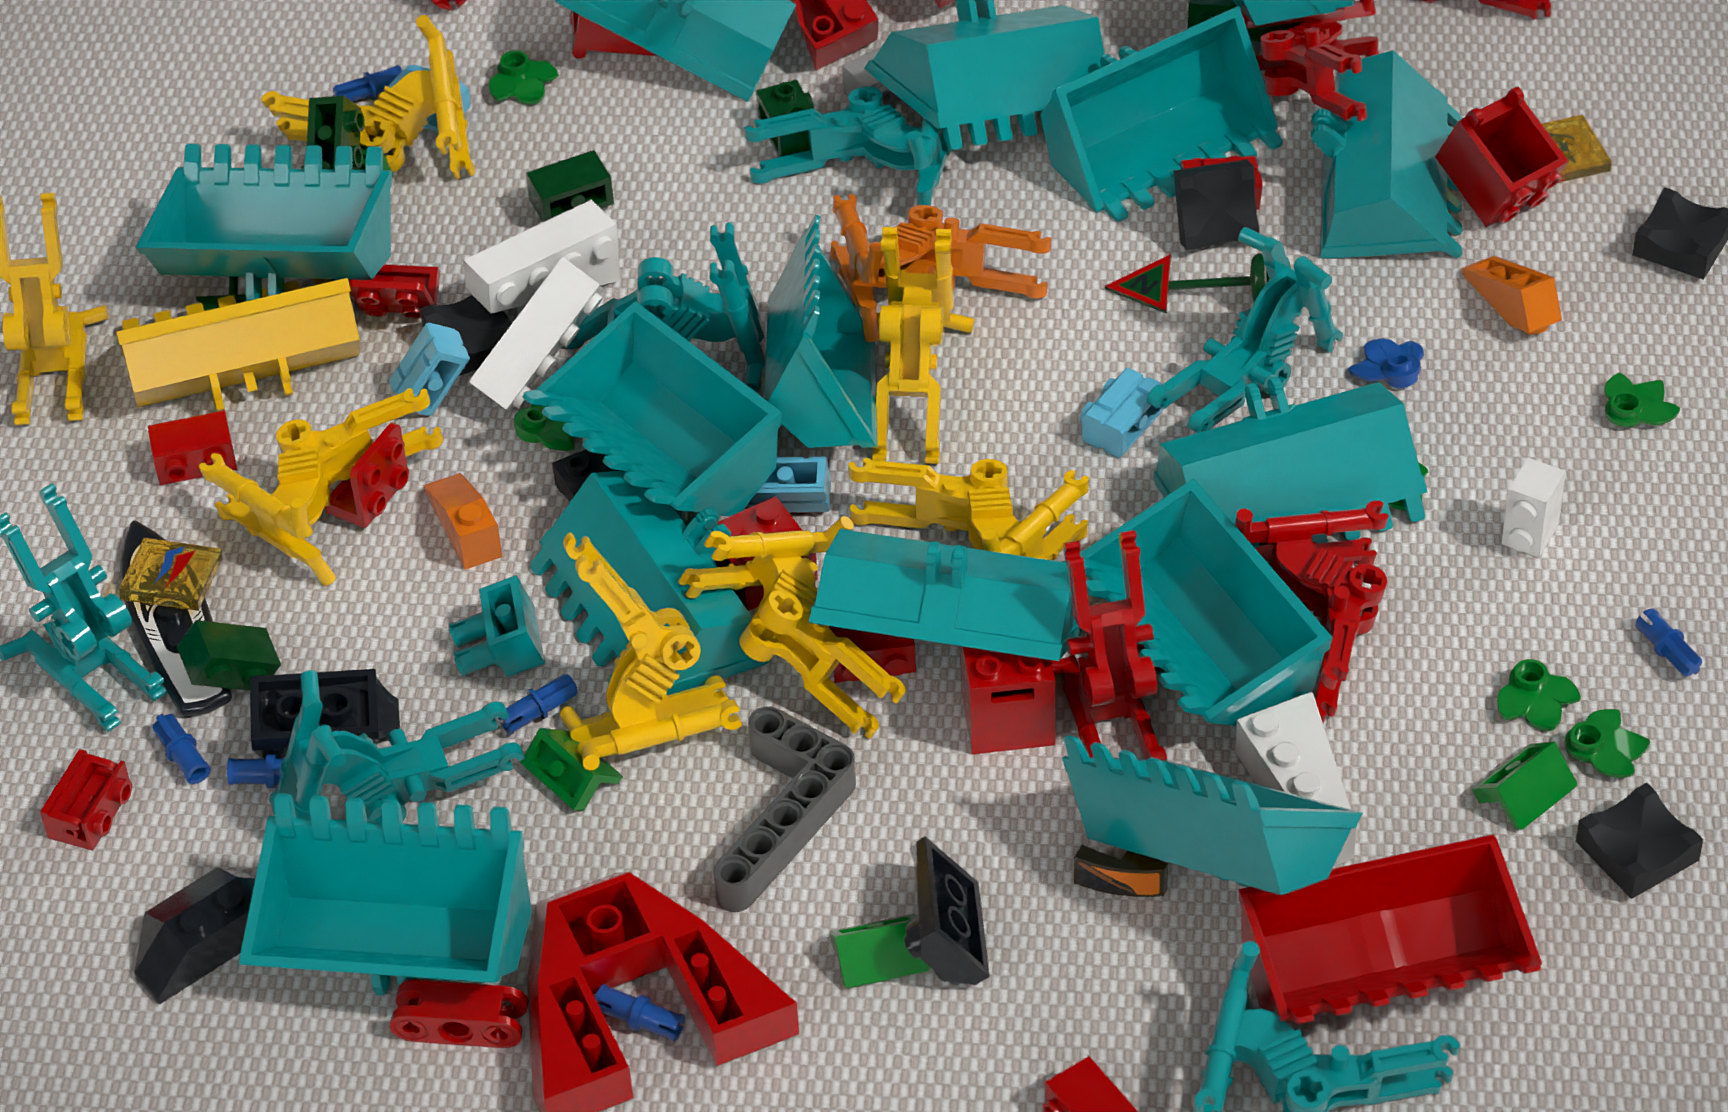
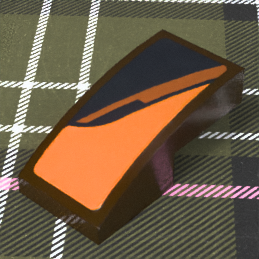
[1074,845,1168,897]

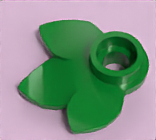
[489,50,559,105]
[1604,373,1680,427]
[513,404,574,451]
[1497,659,1581,731]
[1564,709,1650,778]

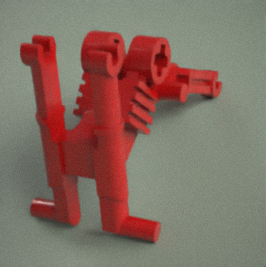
[1241,0,1379,121]
[1235,500,1389,724]
[1051,530,1167,760]

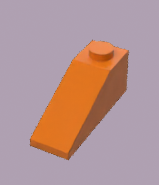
[1461,256,1562,334]
[423,473,502,570]

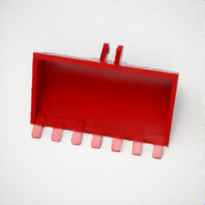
[1238,834,1542,1024]

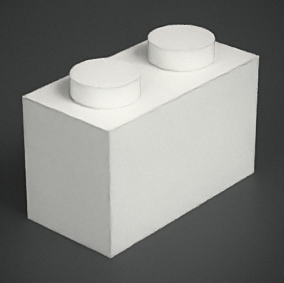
[1502,458,1566,558]

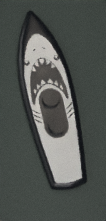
[120,520,232,717]

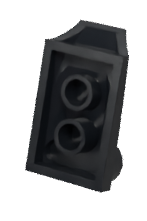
[250,669,400,759]
[904,836,990,985]

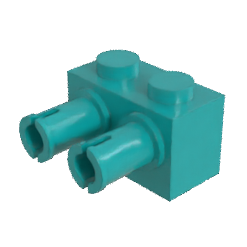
[449,575,545,677]

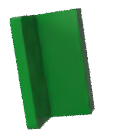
[520,728,623,811]
[1471,742,1577,830]
[829,913,930,988]

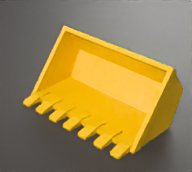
[117,278,360,412]

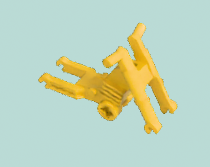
[261,15,475,179]
[0,192,109,425]
[872,227,975,464]
[199,388,444,585]
[848,458,1089,561]
[678,516,906,739]
[560,533,742,771]

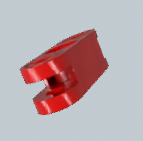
[389,980,529,1048]

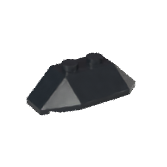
[134,867,256,1005]

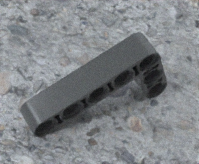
[714,707,856,912]

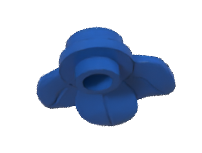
[1348,338,1424,388]

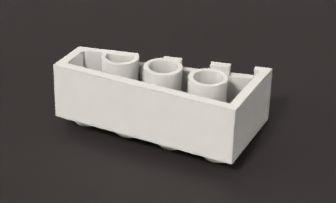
[464,200,620,313]
[469,257,605,412]
[1235,692,1357,867]

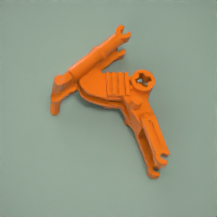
[830,194,1052,342]

